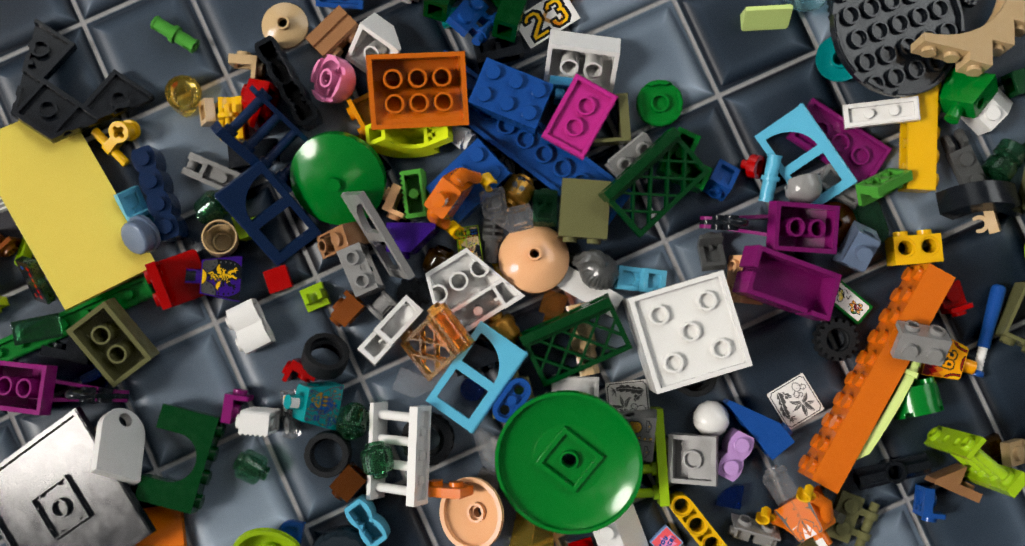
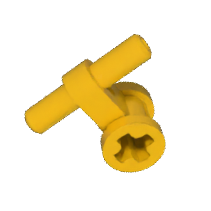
[91,119,141,167]

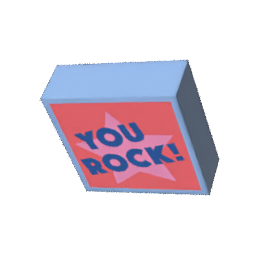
[649,524,684,546]

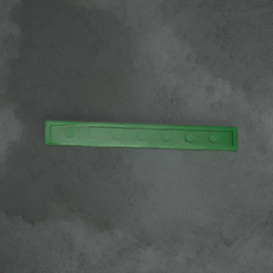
[0,275,156,361]

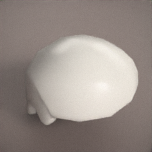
[693,400,730,436]

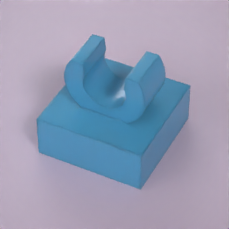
[549,75,573,105]

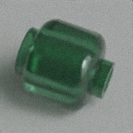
[194,190,229,225]
[335,402,369,440]
[360,441,394,479]
[232,449,270,485]

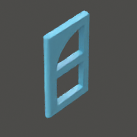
[754,103,858,205]
[425,321,528,434]

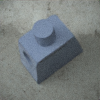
[832,220,881,272]

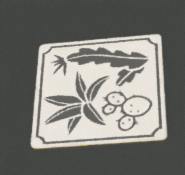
[767,373,824,430]
[605,379,650,411]

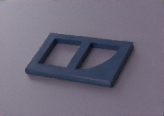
[214,159,322,266]

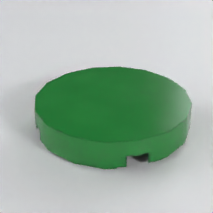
[636,80,683,128]

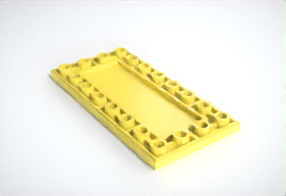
[0,121,155,311]

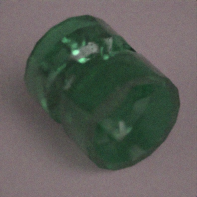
[981,138,1025,182]

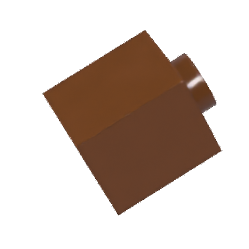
[329,461,367,502]

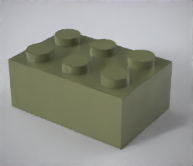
[66,297,160,388]

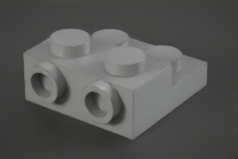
[665,432,718,487]

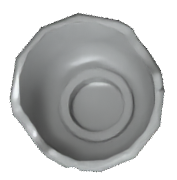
[784,173,822,203]

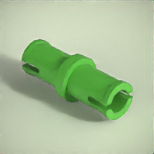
[150,15,200,53]

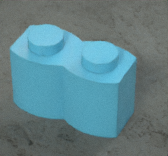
[344,494,391,546]

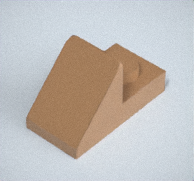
[924,463,983,503]

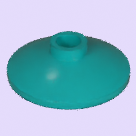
[815,37,853,82]

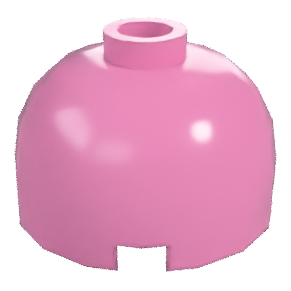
[310,54,356,104]

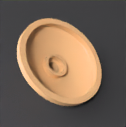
[498,224,570,294]
[439,477,504,546]

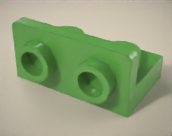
[855,168,913,207]

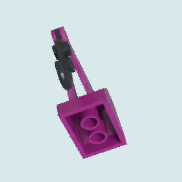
[699,201,840,254]
[0,360,130,415]

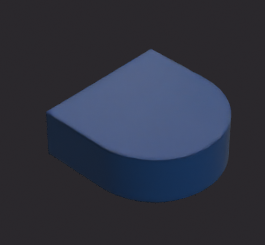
[279,519,306,545]

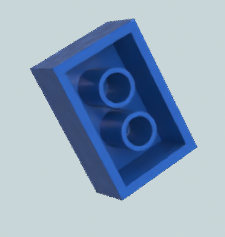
[468,57,554,135]
[426,138,513,223]

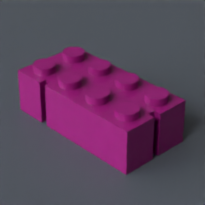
[732,245,842,321]

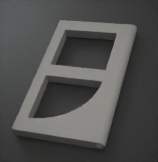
[340,191,415,280]

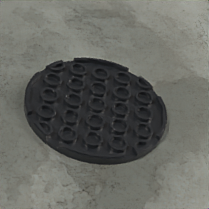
[829,0,965,97]

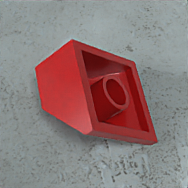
[241,78,281,131]

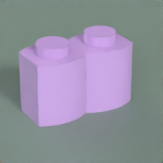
[718,427,754,482]

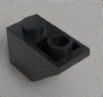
[448,342,499,379]

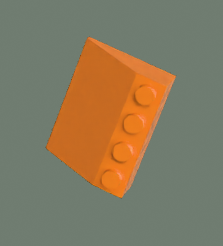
[365,51,469,130]

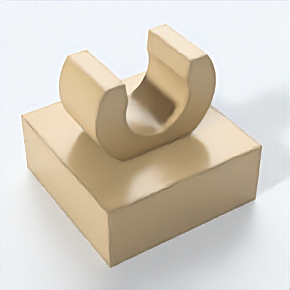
[198,98,219,127]
[972,211,1002,234]

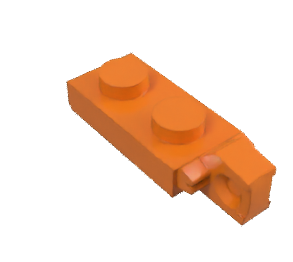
[428,479,474,499]

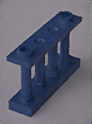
[210,85,313,193]

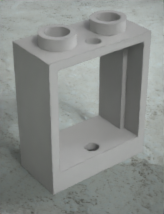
[336,242,386,298]

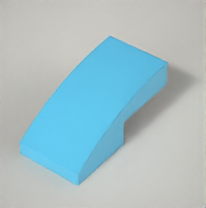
[113,186,155,223]
[614,265,667,292]

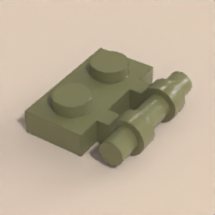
[826,489,880,546]

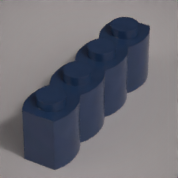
[131,145,189,243]

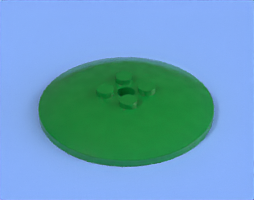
[495,390,643,534]

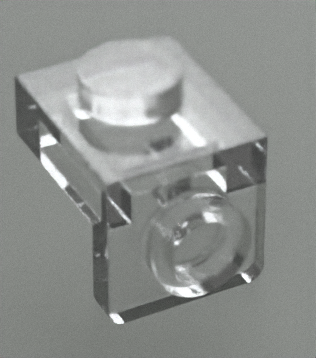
[763,465,798,506]

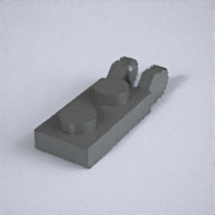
[940,128,988,185]

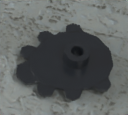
[397,277,431,307]

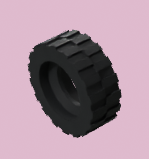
[401,412,455,467]

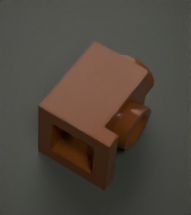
[329,290,367,328]

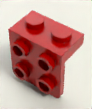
[143,249,204,310]

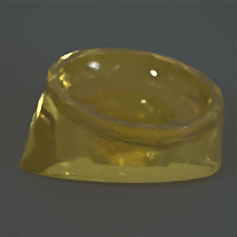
[165,75,202,118]

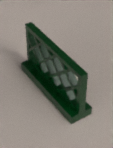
[598,127,710,238]
[519,293,632,387]

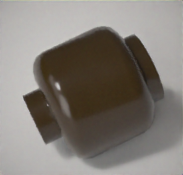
[422,245,454,273]

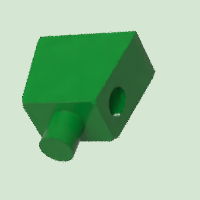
[939,68,998,124]

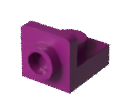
[220,388,254,424]

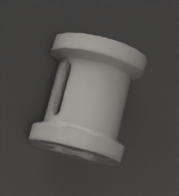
[366,289,398,321]

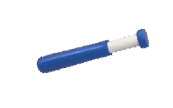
[969,284,1006,378]

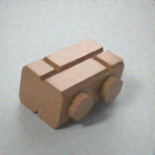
[305,5,359,58]

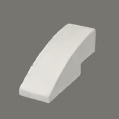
[357,295,424,366]

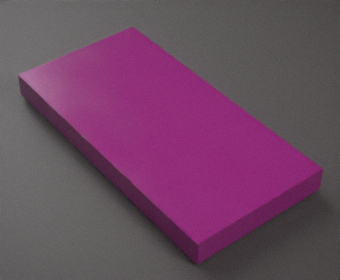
[786,98,892,183]

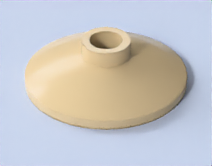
[262,2,309,49]

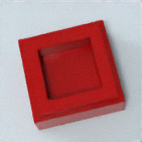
[262,264,294,294]

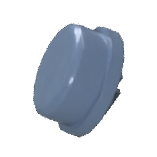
[121,214,161,255]

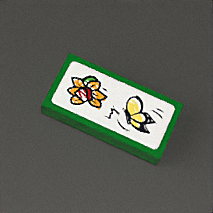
[834,280,873,325]

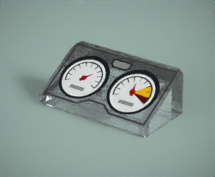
[280,389,301,439]

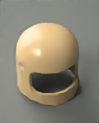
[201,219,239,258]

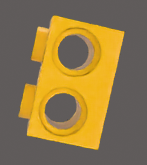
[884,229,944,266]

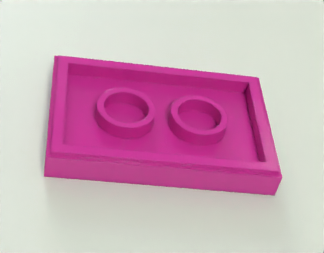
[541,73,618,161]

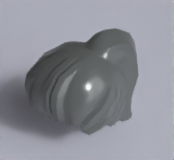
[569,249,619,290]

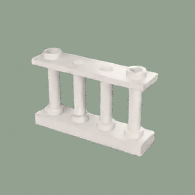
[366,401,432,507]

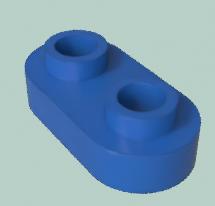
[492,377,531,423]

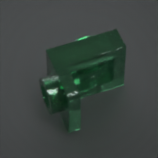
[533,188,558,227]

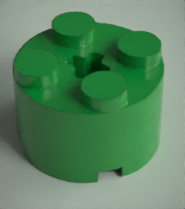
[889,377,945,420]

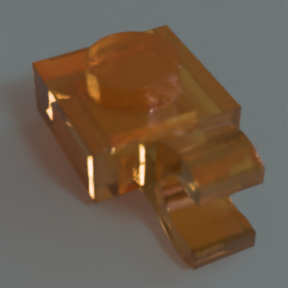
[538,290,568,322]

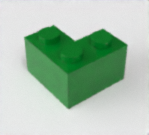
[655,126,713,194]

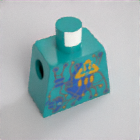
[284,381,344,430]

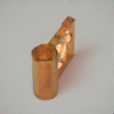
[400,302,475,382]

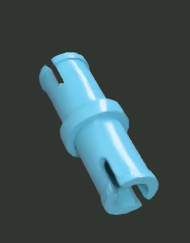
[758,154,783,202]

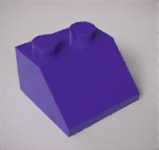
[386,222,439,259]

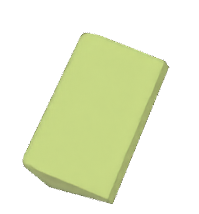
[740,4,793,31]

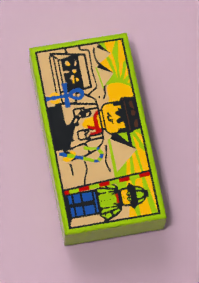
[456,225,484,262]

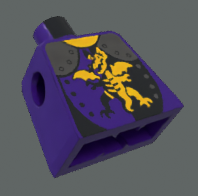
[185,256,243,302]

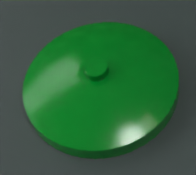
[290,131,387,225]

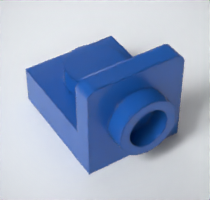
[703,159,741,201]
[913,484,946,523]

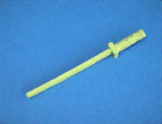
[857,361,922,460]

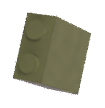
[557,178,611,245]

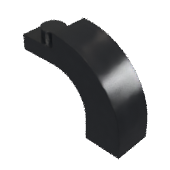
[935,180,1023,220]

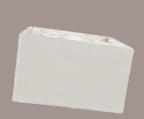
[622,270,753,394]

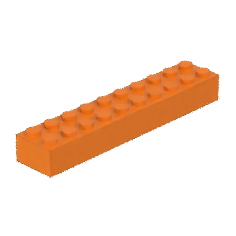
[797,263,956,494]

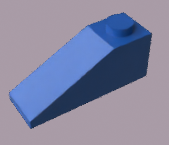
[722,398,795,460]

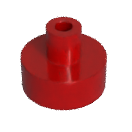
[740,154,765,179]

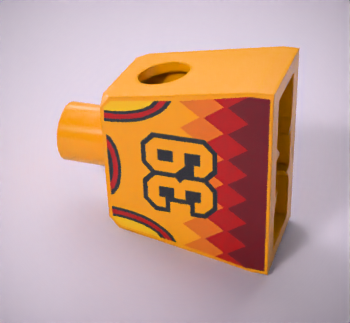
[918,339,977,380]

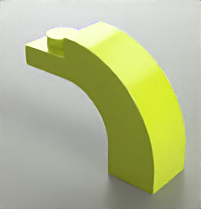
[365,123,454,158]

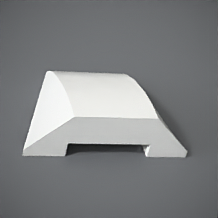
[425,248,525,348]

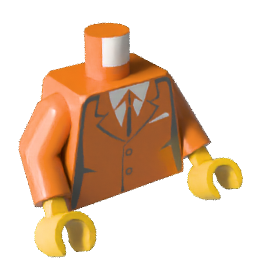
[424,167,498,239]
[755,484,836,546]

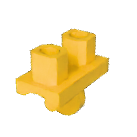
[218,96,245,141]

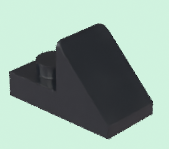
[40,336,93,365]

